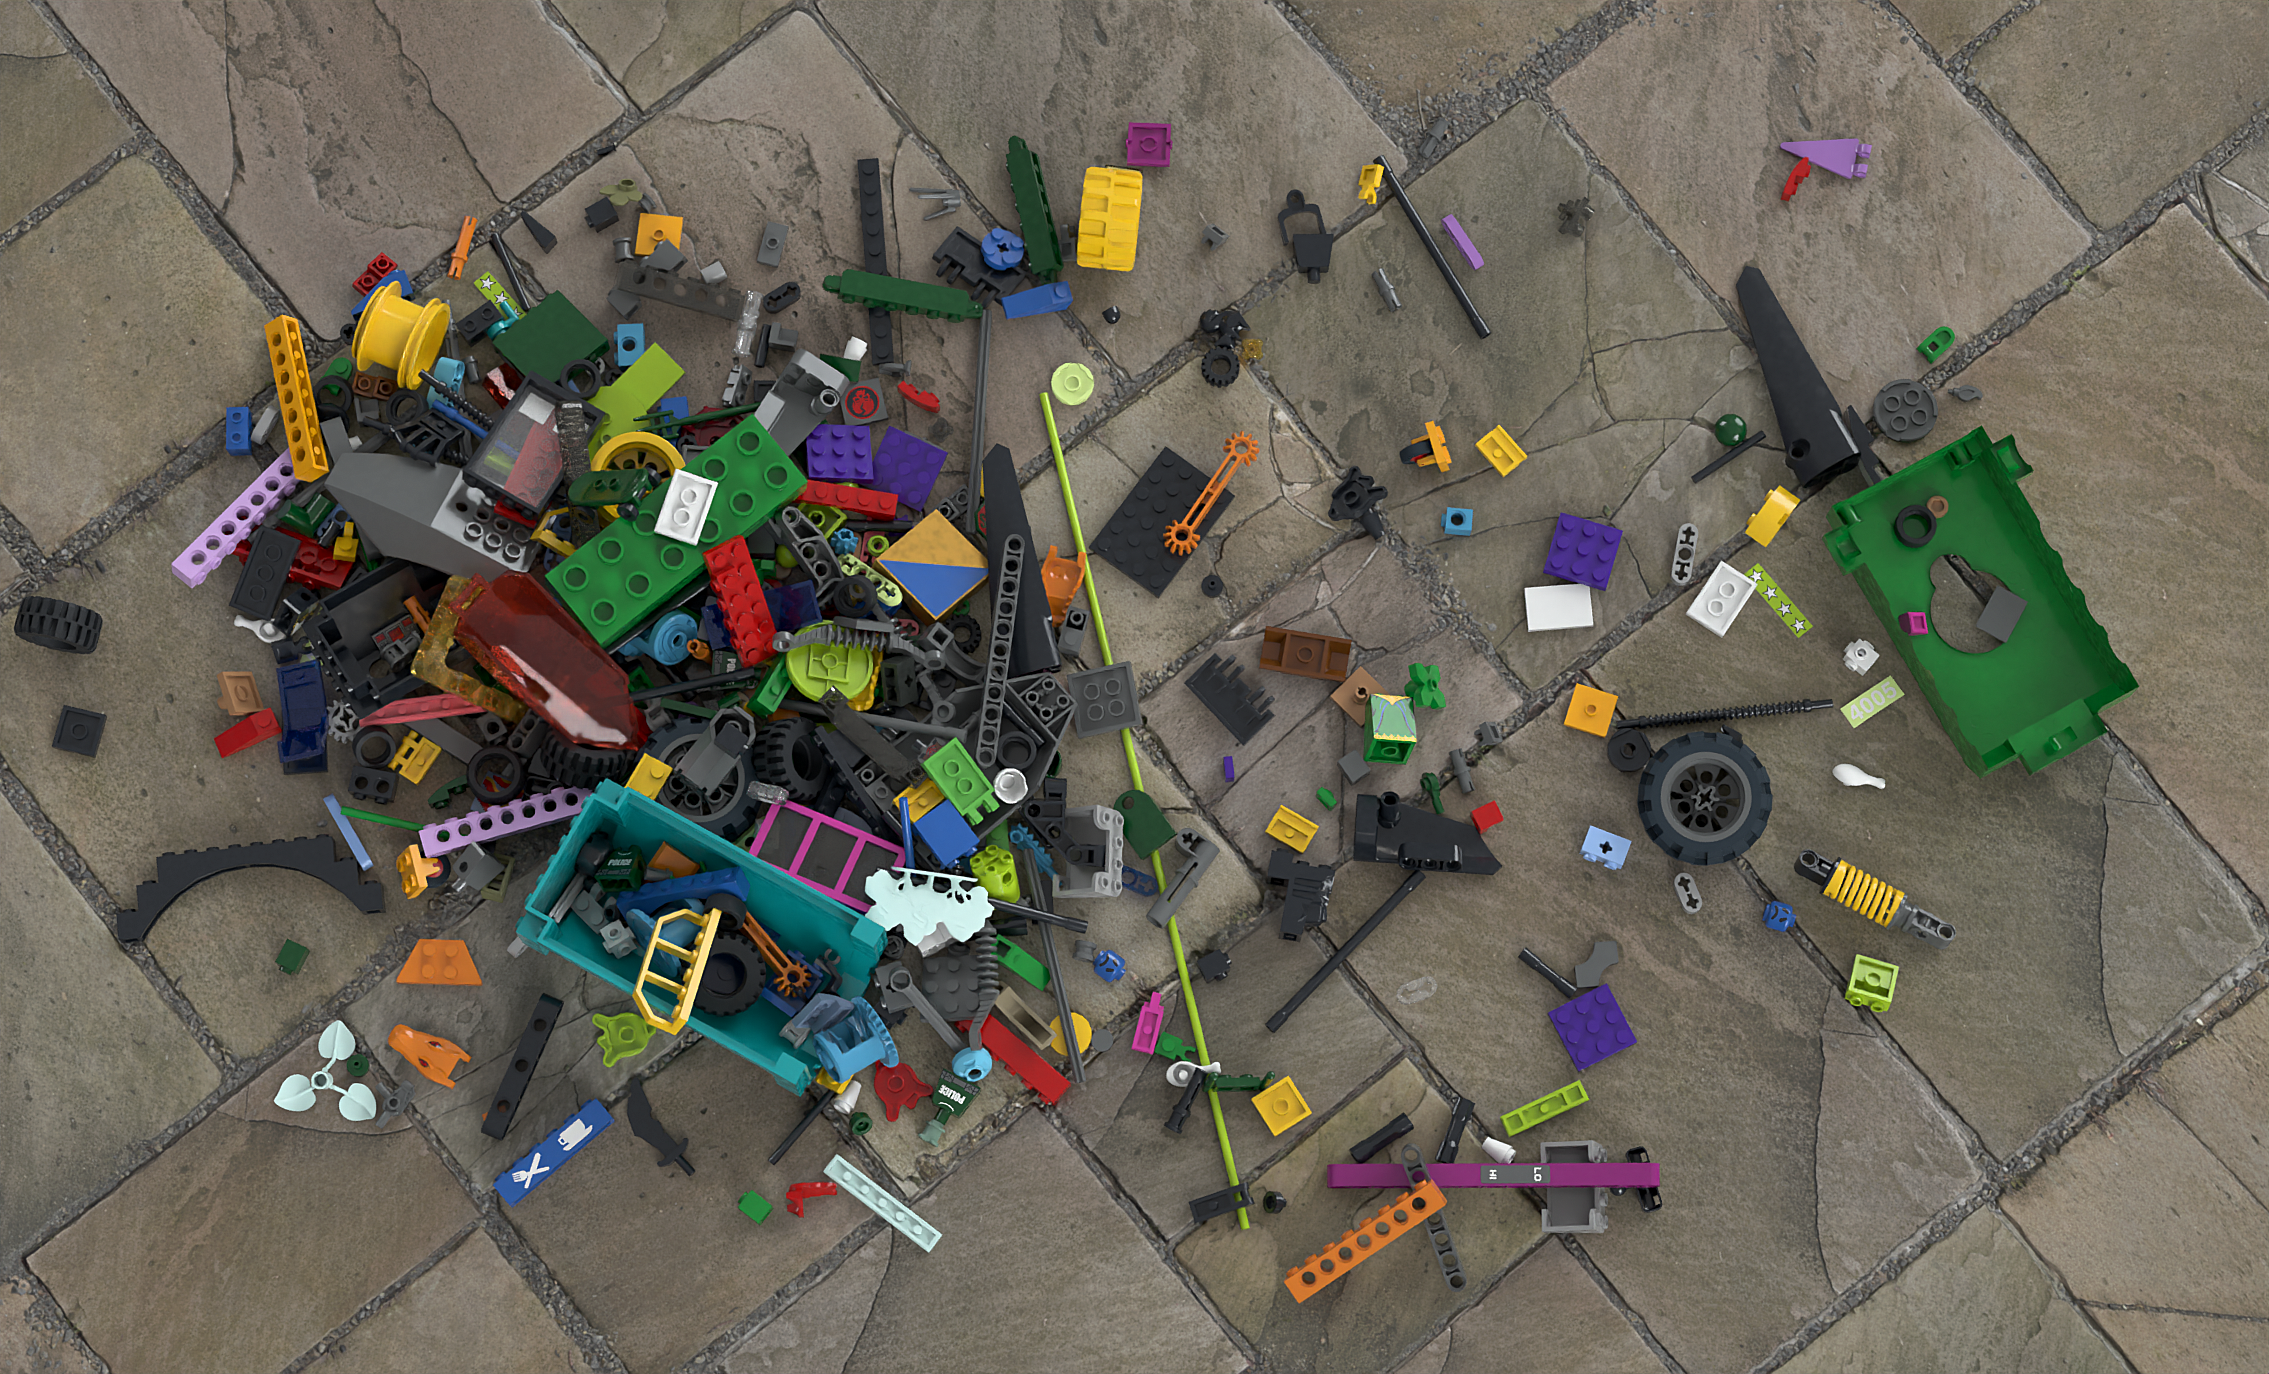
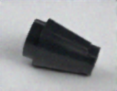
[1358,507,1386,540]

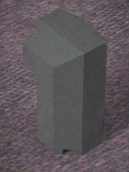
[673,707,756,800]

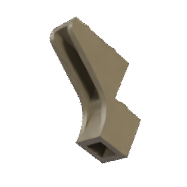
[993,979,1057,1051]

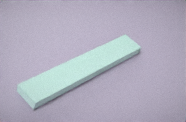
[823,1154,942,1253]

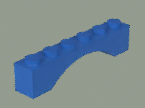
[616,866,751,922]

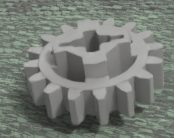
[324,696,363,744]

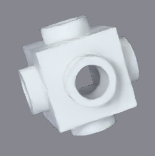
[1843,639,1880,676]
[599,919,637,959]

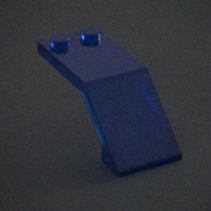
[700,580,823,650]
[276,659,329,763]

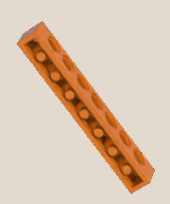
[1284,1179,1447,1303]

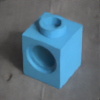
[1441,507,1473,536]

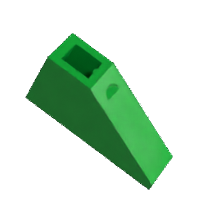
[991,934,1051,991]

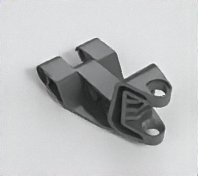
[763,506,854,630]

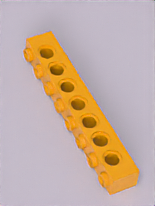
[264,315,329,482]

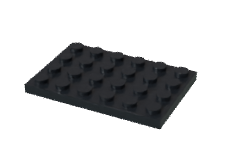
[1089,446,1235,599]

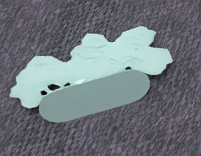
[865,866,994,946]

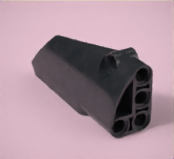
[1353,791,1502,875]

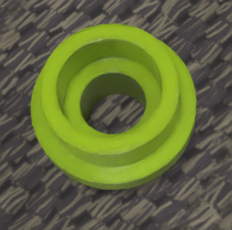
[867,535,889,557]

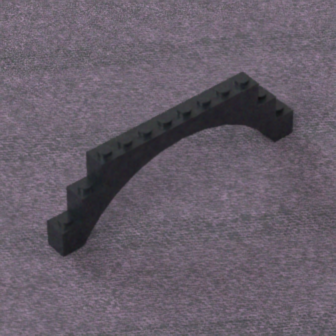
[116,834,386,943]

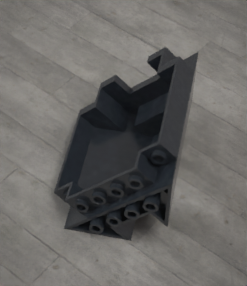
[301,558,499,720]

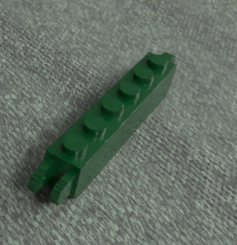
[1006,135,1064,286]
[822,269,983,323]

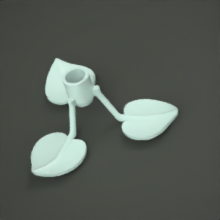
[274,1020,376,1121]

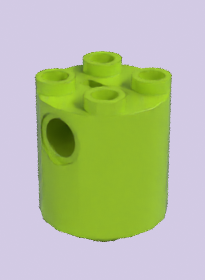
[969,845,1021,910]

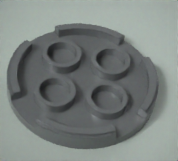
[1873,379,1938,443]

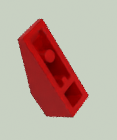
[214,707,282,759]

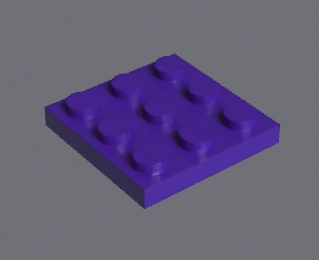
[805,424,874,484]
[862,426,948,512]
[1543,512,1623,591]
[1547,983,1637,1072]

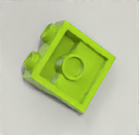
[1844,954,1899,1012]

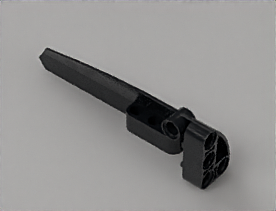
[1736,266,1862,489]
[982,443,1062,680]

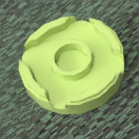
[1051,363,1094,405]

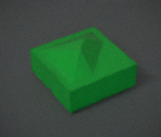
[1316,787,1337,811]

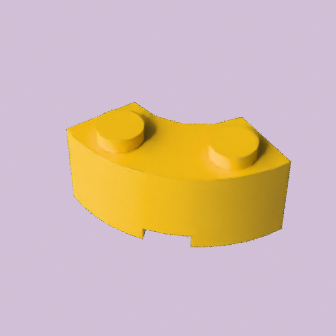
[1745,485,1800,547]

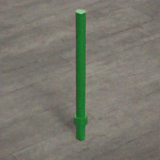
[340,806,468,841]

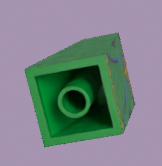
[1363,693,1417,765]

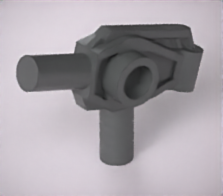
[375,1079,416,1129]

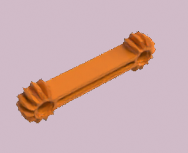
[1163,431,1260,556]
[704,899,811,998]

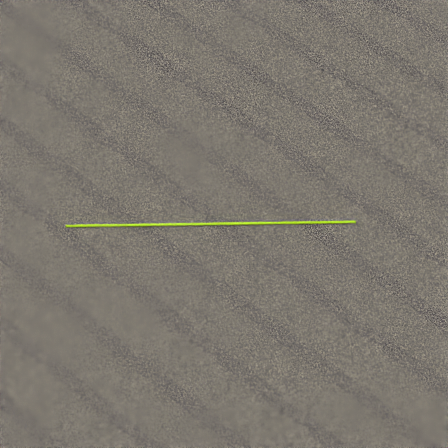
[1039,392,1250,1230]

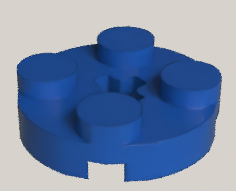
[980,228,1024,270]

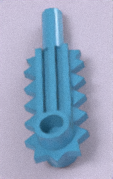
[1008,823,1062,887]

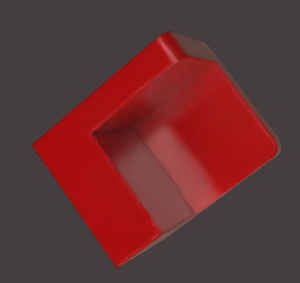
[1470,800,1504,834]

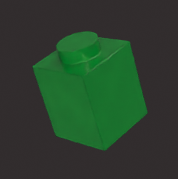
[738,1190,774,1226]

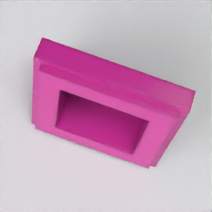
[1898,612,1928,636]

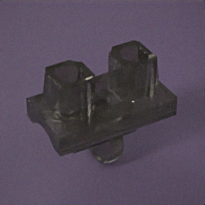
[1557,197,1595,237]

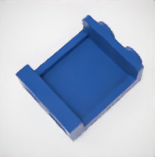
[911,799,980,871]
[760,949,827,1018]

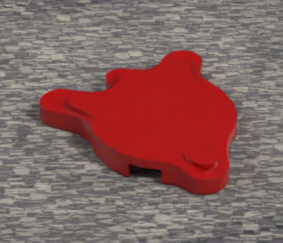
[874,1059,934,1122]

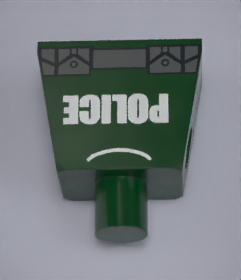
[711,649,761,695]
[594,845,647,892]
[932,1068,981,1126]

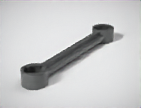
[889,966,976,1071]

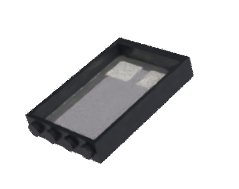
[462,370,606,522]

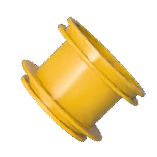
[352,281,450,390]

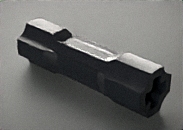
[964,916,1028,942]
[1435,1097,1475,1164]
[1349,1112,1414,1164]

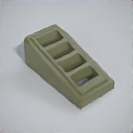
[481,853,516,903]

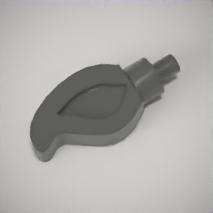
[1948,385,1983,402]

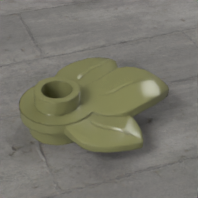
[599,178,642,206]

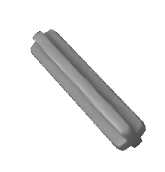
[548,872,587,924]

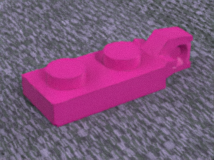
[1131,992,1164,1055]

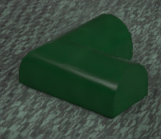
[276,491,336,538]

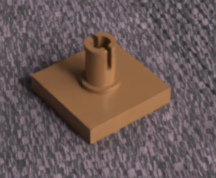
[1330,666,1391,728]
[217,672,264,715]

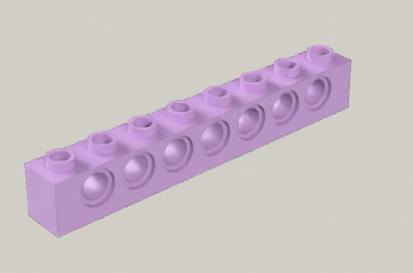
[171,448,303,588]
[419,785,593,858]

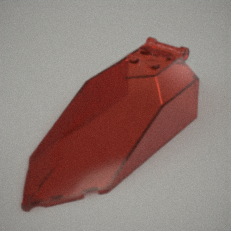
[447,569,642,751]

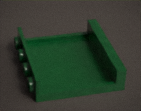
[492,290,610,386]

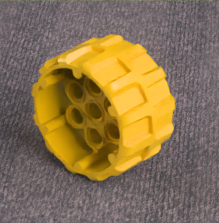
[1077,167,1143,271]

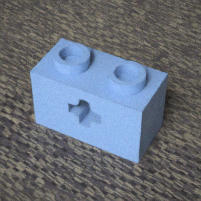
[1579,825,1632,870]

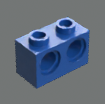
[226,407,252,456]

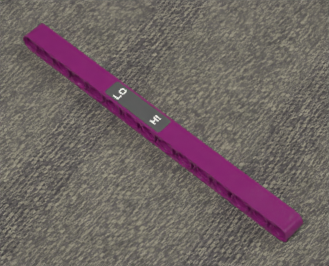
[1327,1163,1660,1189]

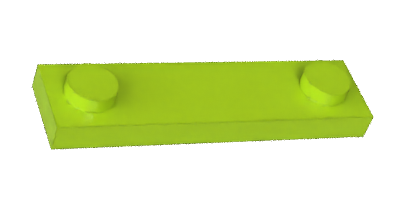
[1500,1080,1589,1138]

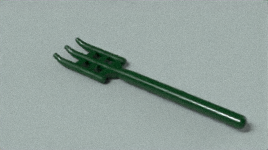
[633,401,762,440]

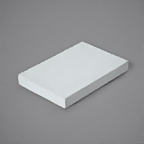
[654,469,718,546]
[1686,561,1758,638]
[1524,584,1593,632]

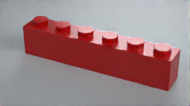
[954,1014,1071,1106]

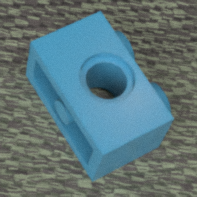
[614,323,646,372]

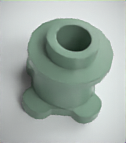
[917,1119,945,1147]

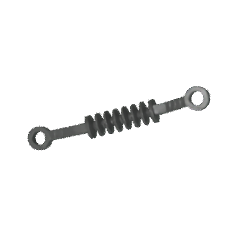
[849,584,956,723]
[772,624,945,670]
[962,880,1000,1051]

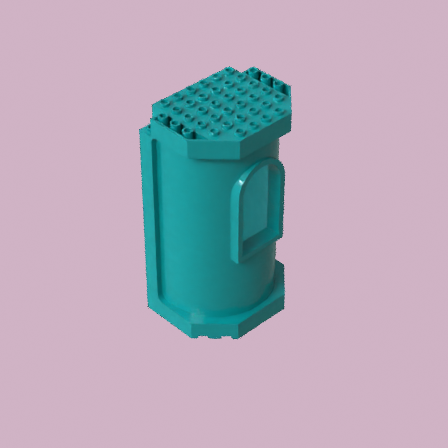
[515,778,888,1097]

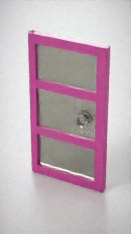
[749,795,906,915]

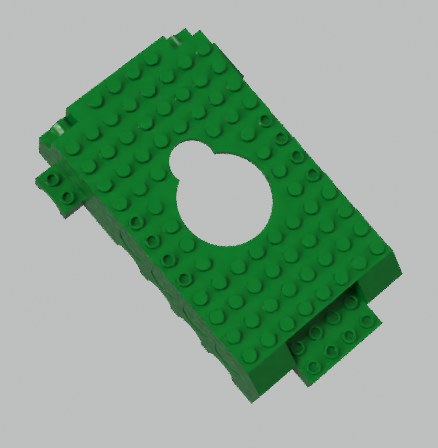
[1822,425,2139,779]

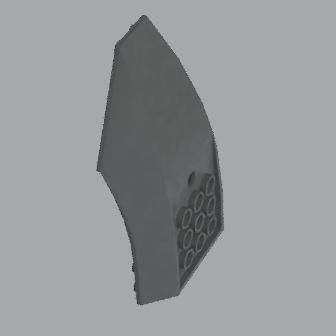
[324,453,557,605]
[854,672,1078,873]

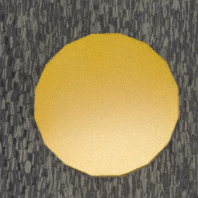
[1049,1013,1092,1057]

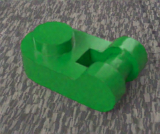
[1916,326,1955,364]
[321,357,353,397]

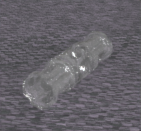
[731,291,764,358]

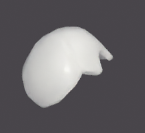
[993,768,1028,804]

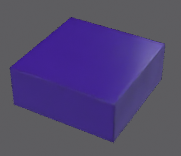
[1223,756,1235,782]

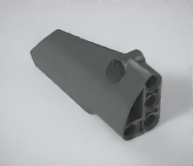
[754,349,850,456]

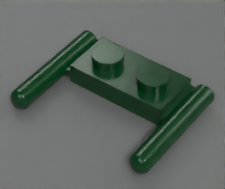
[1201,1071,1275,1092]

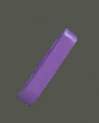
[1441,214,1484,271]

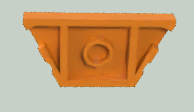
[396,939,483,986]

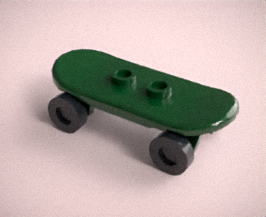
[568,467,661,524]

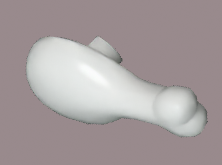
[234,615,286,643]
[1832,764,1885,789]
[1166,1061,1221,1087]

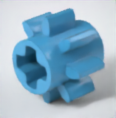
[830,528,858,556]

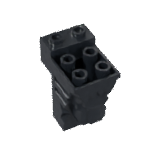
[1266,848,1336,942]

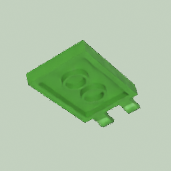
[921,737,1000,826]

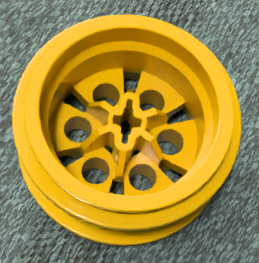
[588,432,686,525]

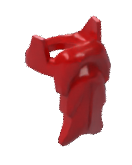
[786,1182,837,1218]

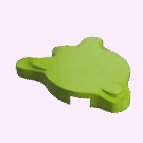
[592,1012,657,1068]

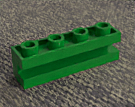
[746,634,795,719]

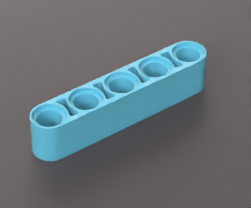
[413,357,465,455]

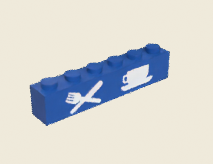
[493,1098,615,1208]

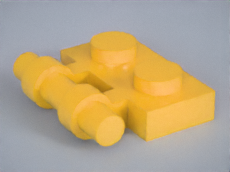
[387,730,442,786]

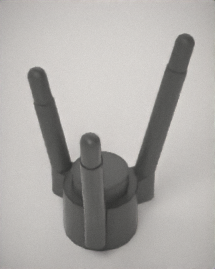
[909,187,961,221]

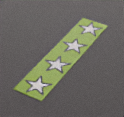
[474,271,526,320]
[1744,563,1813,638]

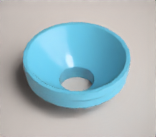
[952,1047,992,1082]

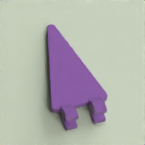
[1780,139,1872,179]

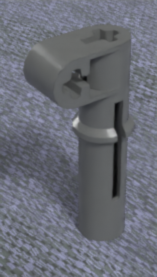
[1146,828,1220,929]

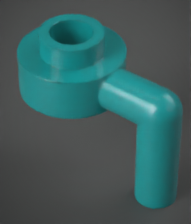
[486,301,519,341]

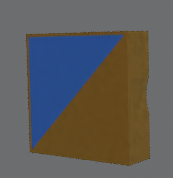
[872,509,989,627]

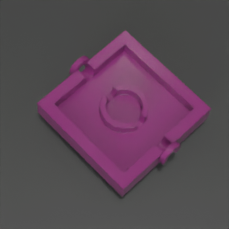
[1126,122,1173,167]

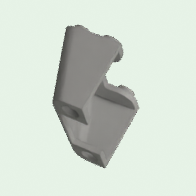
[1052,805,1124,898]
[1541,1140,1608,1233]

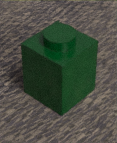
[275,939,310,975]

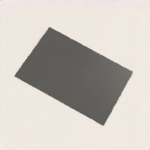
[1975,585,2028,643]

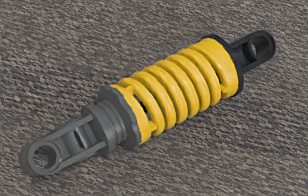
[1794,849,1956,950]

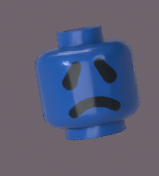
[1762,901,1796,932]
[1093,950,1126,982]

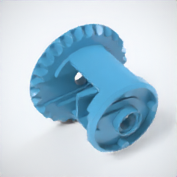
[618,609,698,665]
[626,898,704,977]
[812,996,899,1083]

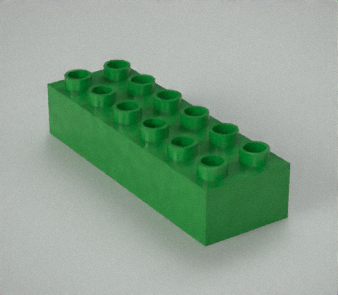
[545,413,808,652]

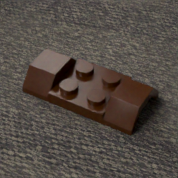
[1259,626,1352,683]

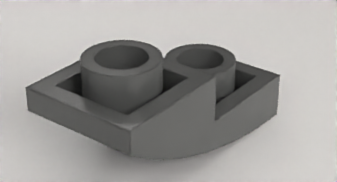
[930,483,969,523]

